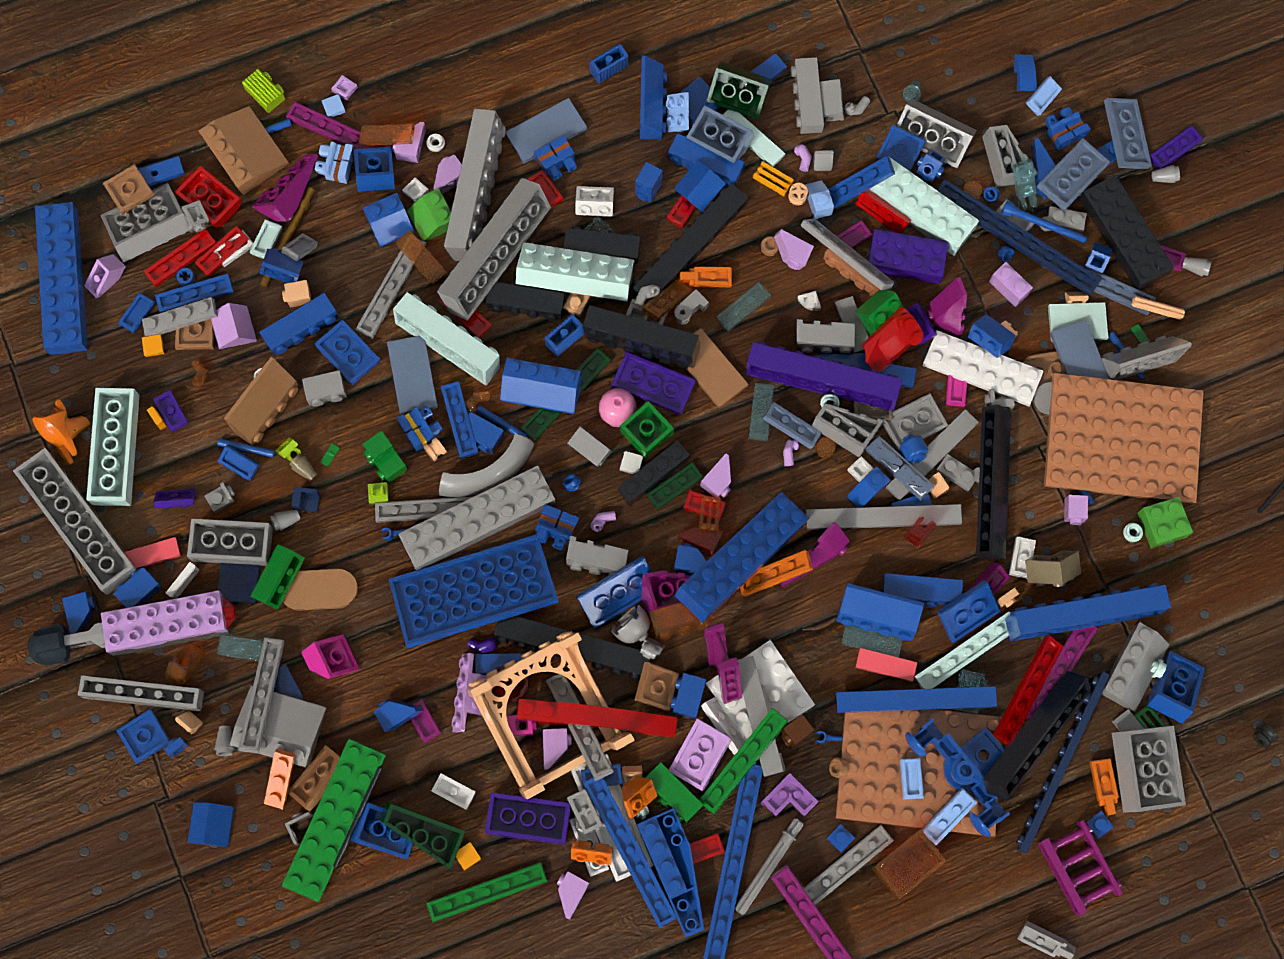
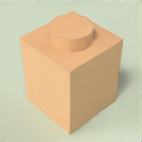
[282,280,312,308]

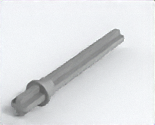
[735,818,803,915]

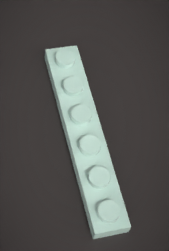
[914,612,1010,689]

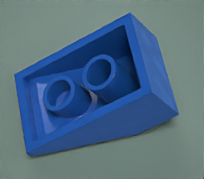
[1147,651,1205,724]
[350,803,413,860]

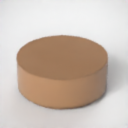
[761,236,779,256]
[829,758,848,778]

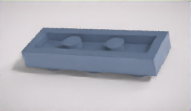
[763,402,822,449]

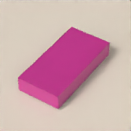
[946,375,967,407]

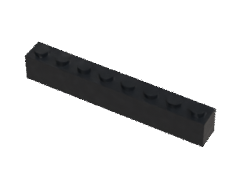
[633,184,749,306]
[976,405,1011,561]
[494,616,651,680]
[983,671,1091,801]

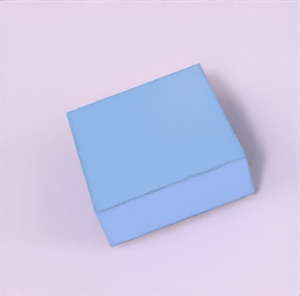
[321,94,345,118]

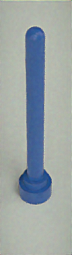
[1001,201,1087,243]

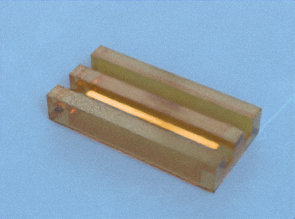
[698,496,721,533]

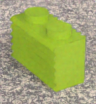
[242,69,285,113]

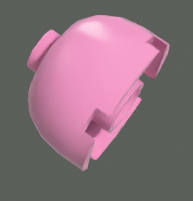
[599,388,636,427]

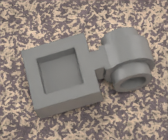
[640,636,665,660]

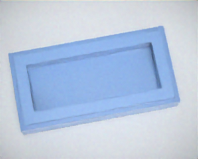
[1026,76,1062,116]
[900,758,924,800]

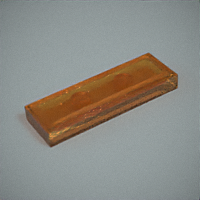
[359,124,415,145]
[395,230,447,285]
[642,280,692,321]

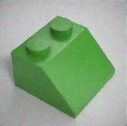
[407,188,451,242]

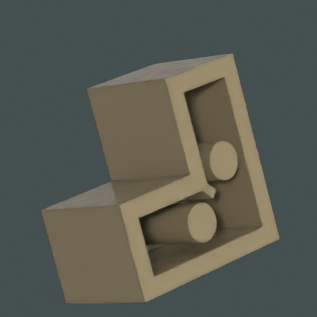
[1025,550,1081,587]

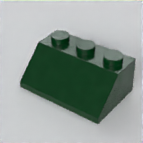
[706,62,772,119]

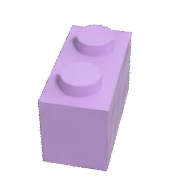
[989,262,1033,307]

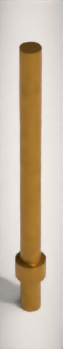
[260,187,315,288]

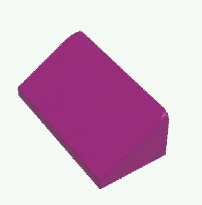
[968,562,1010,596]

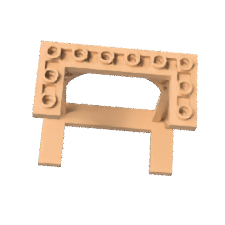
[466,631,635,799]

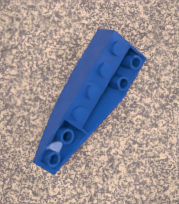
[637,808,704,938]

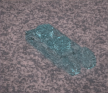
[1013,159,1037,211]

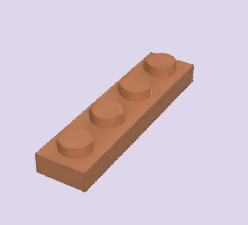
[823,248,880,297]

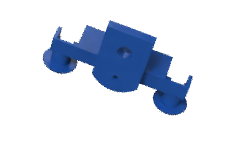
[905,718,1010,837]

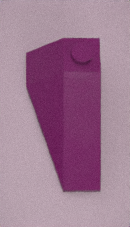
[252,153,318,222]
[926,277,967,337]
[780,522,849,588]
[641,570,691,617]

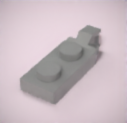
[1017,921,1076,959]

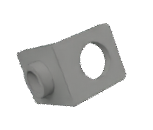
[285,812,313,846]

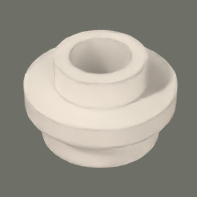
[426,134,445,152]

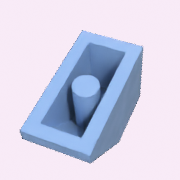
[805,180,834,219]

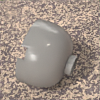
[611,605,650,644]

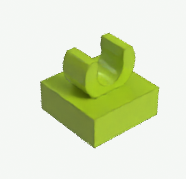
[275,437,301,461]
[368,482,389,504]

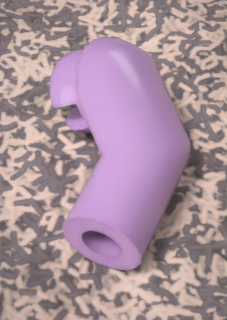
[794,144,812,172]
[783,439,799,466]

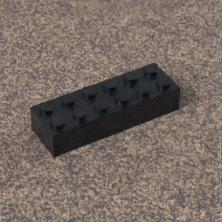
[1079,175,1174,290]
[583,305,700,369]

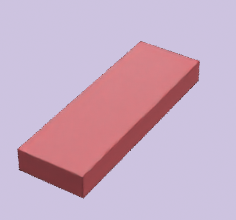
[125,537,181,569]
[855,648,917,682]

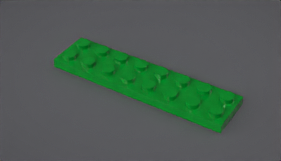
[282,738,386,902]

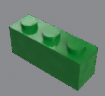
[250,544,305,610]
[646,762,703,823]

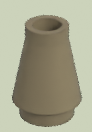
[289,454,318,482]

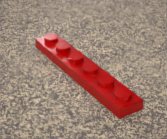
[993,635,1063,746]

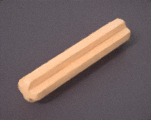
[1132,296,1185,319]

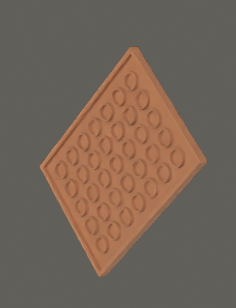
[1044,373,1203,504]
[835,710,1002,837]

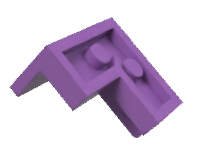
[761,773,819,816]

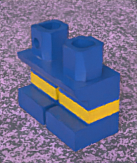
[397,406,443,452]

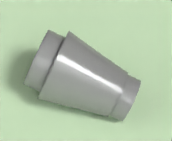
[1152,165,1180,183]
[1182,257,1212,276]
[270,509,300,531]
[214,726,234,756]

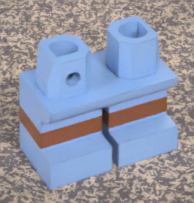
[315,142,354,184]

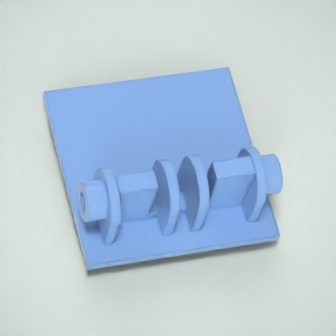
[666,92,689,132]

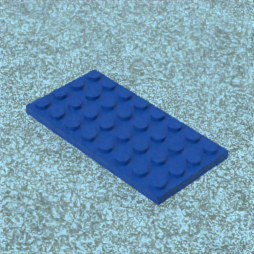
[388,535,559,649]

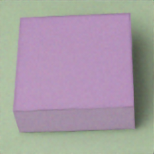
[331,75,358,101]

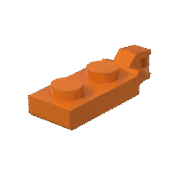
[680,267,732,287]
[1089,758,1119,816]

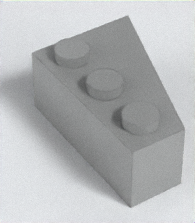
[982,125,1037,187]
[797,319,855,354]
[812,403,884,457]
[566,536,628,576]

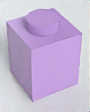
[1064,495,1088,525]

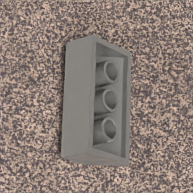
[896,99,977,168]
[1102,622,1169,712]

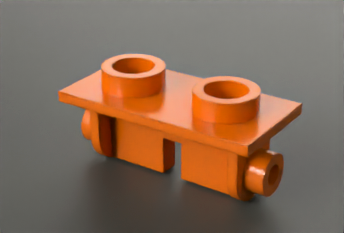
[571,840,613,865]

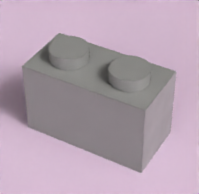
[302,370,347,406]

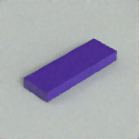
[1150,125,1203,169]

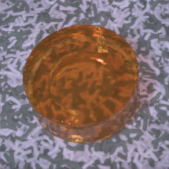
[963,181,982,199]
[816,438,835,458]

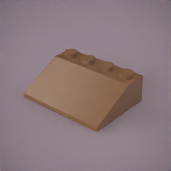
[199,106,289,195]
[224,357,299,446]

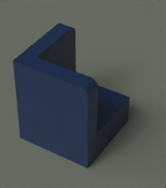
[291,487,320,512]

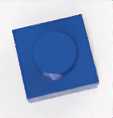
[164,737,189,758]
[1085,811,1113,839]
[826,824,855,853]

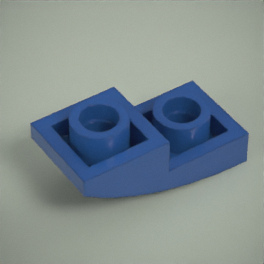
[1014,54,1037,92]

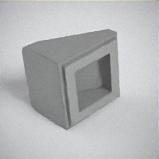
[813,150,833,171]

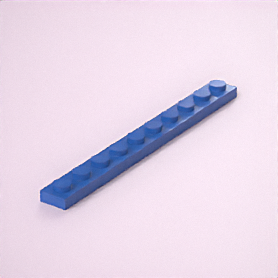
[703,764,763,959]

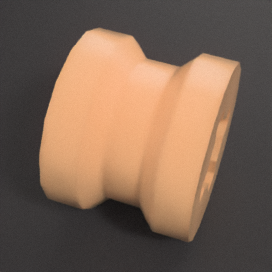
[788,183,808,206]
[423,437,447,462]

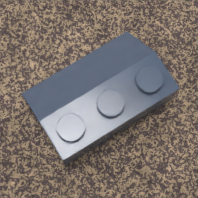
[686,105,755,163]

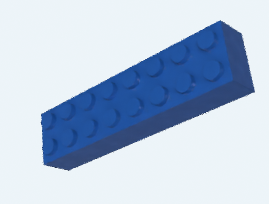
[35,202,88,355]
[675,492,809,623]
[1005,583,1171,642]

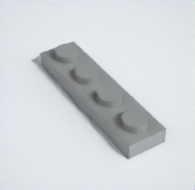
[142,297,218,337]

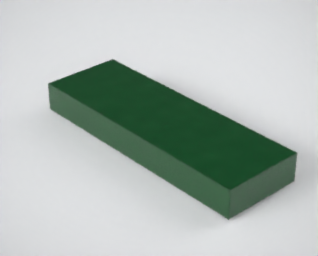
[646,462,704,511]

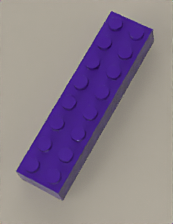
[746,342,902,412]

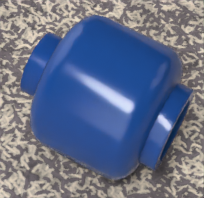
[900,434,928,464]

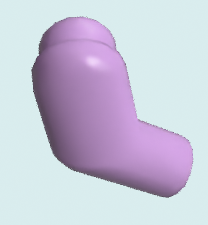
[591,511,616,532]

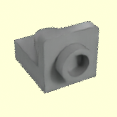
[181,200,209,232]
[984,389,1015,411]
[205,482,235,513]

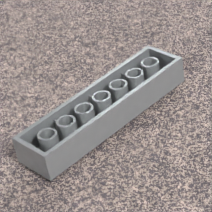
[444,109,506,261]
[437,178,551,321]
[13,448,137,595]
[398,466,555,571]

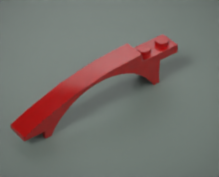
[517,699,677,738]

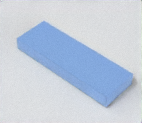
[921,788,978,845]

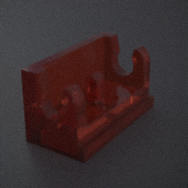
[903,517,936,549]

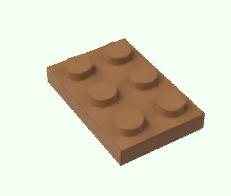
[288,745,340,812]

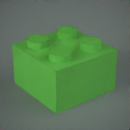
[1137,497,1193,549]

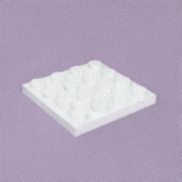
[706,640,815,741]

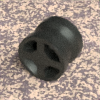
[1252,724,1279,749]

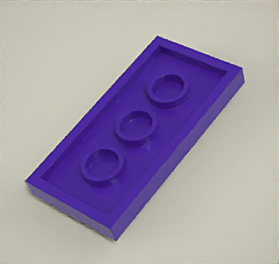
[611,352,696,415]

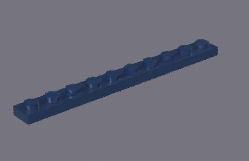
[937,180,1101,296]
[1016,672,1110,854]

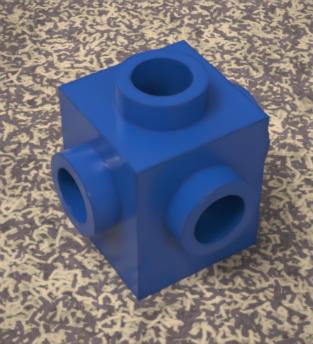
[916,149,947,182]

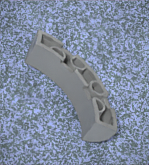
[439,434,534,498]

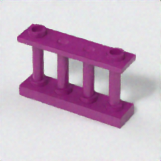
[704,623,742,704]
[1038,820,1123,916]

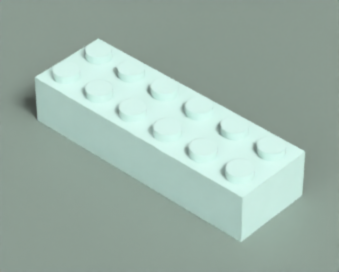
[868,157,979,256]
[516,242,634,301]
[393,292,500,386]
[86,388,139,506]

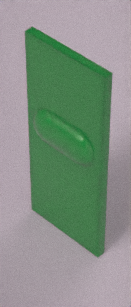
[1130,324,1150,343]
[320,443,340,467]

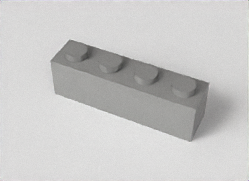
[791,57,824,134]

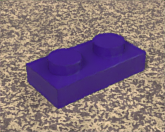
[906,303,937,345]
[153,390,189,433]
[154,489,196,509]

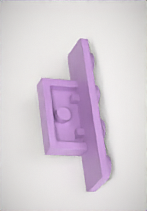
[452,653,487,733]

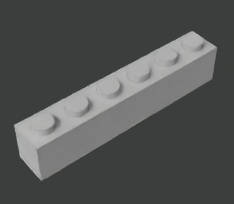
[78,676,204,711]

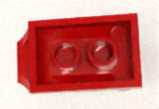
[175,166,242,228]
[861,307,923,373]

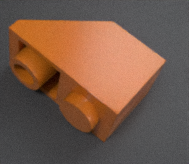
[622,776,657,818]

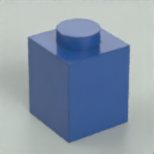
[1085,242,1112,273]

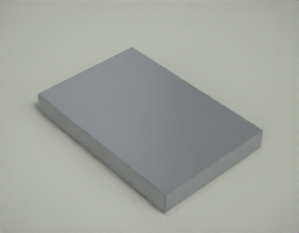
[882,393,949,452]

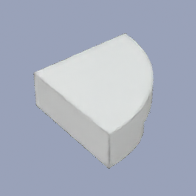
[797,291,821,311]

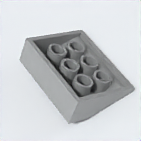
[100,183,189,262]
[1102,336,1192,380]
[230,685,327,767]
[1112,726,1186,813]

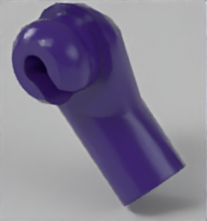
[467,637,497,654]

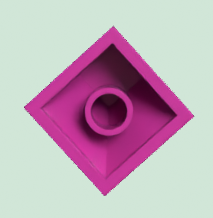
[301,634,360,679]

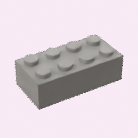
[187,519,273,566]

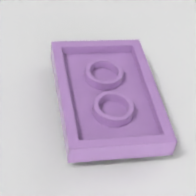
[669,719,732,791]

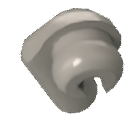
[844,96,870,116]
[634,285,660,307]

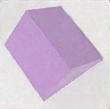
[211,303,257,349]

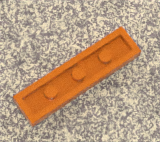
[740,550,813,597]

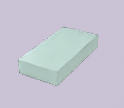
[250,219,283,259]

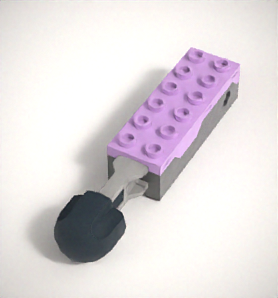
[27,591,236,665]

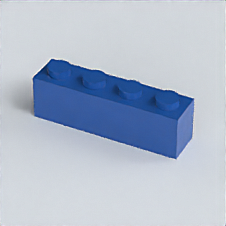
[668,133,745,187]
[260,293,339,356]
[882,573,963,607]

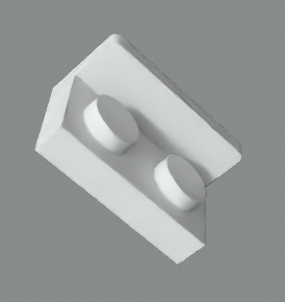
[576,186,614,216]

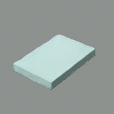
[1048,303,1108,342]

